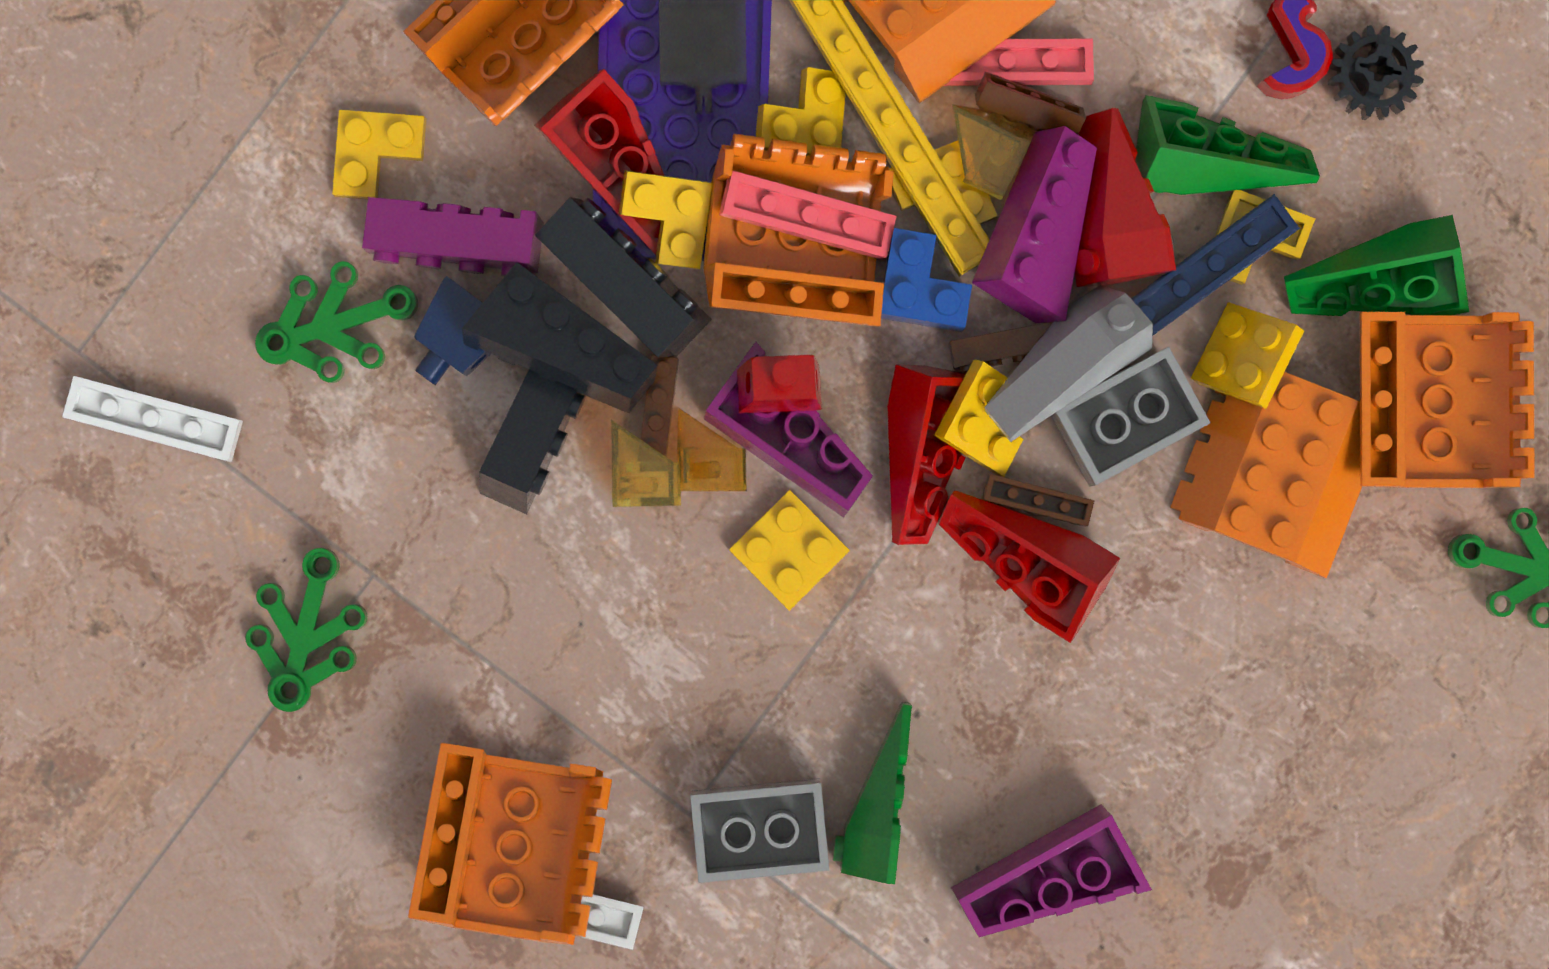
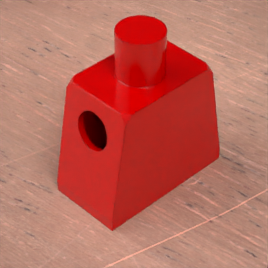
[737,355,822,413]

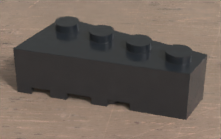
[535,197,712,357]
[462,262,658,413]
[479,369,586,515]

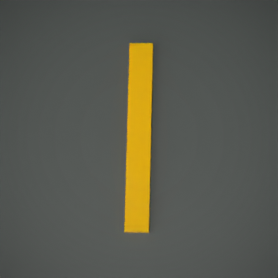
[789,0,989,277]

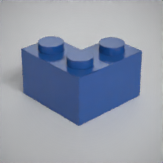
[881,228,972,332]

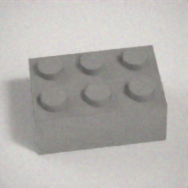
[1051,347,1211,487]
[690,778,830,883]

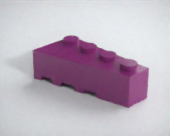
[972,126,1097,324]
[362,197,544,277]
[704,341,873,518]
[951,804,1152,937]

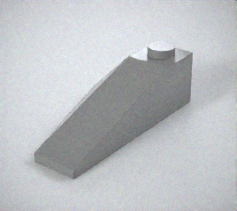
[985,285,1153,442]

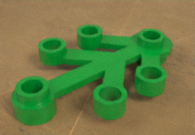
[255,261,418,383]
[1448,508,1549,628]
[245,548,367,712]

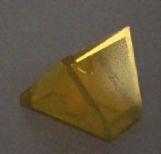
[952,104,1035,200]
[677,408,747,493]
[611,420,681,508]

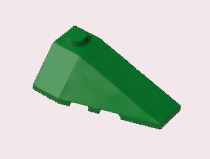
[1135,95,1320,195]
[1284,215,1469,316]
[833,702,912,885]

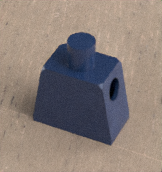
[414,276,491,385]

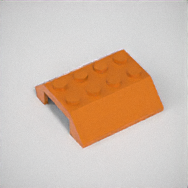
[403,0,624,126]
[842,0,1056,104]
[703,134,894,327]
[1360,312,1535,488]
[1170,372,1362,578]
[408,743,612,945]

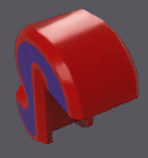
[1257,0,1333,99]

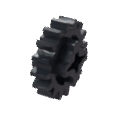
[1328,25,1424,120]

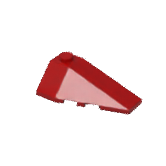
[534,69,665,256]
[1075,108,1176,287]
[887,364,966,545]
[939,490,1120,643]

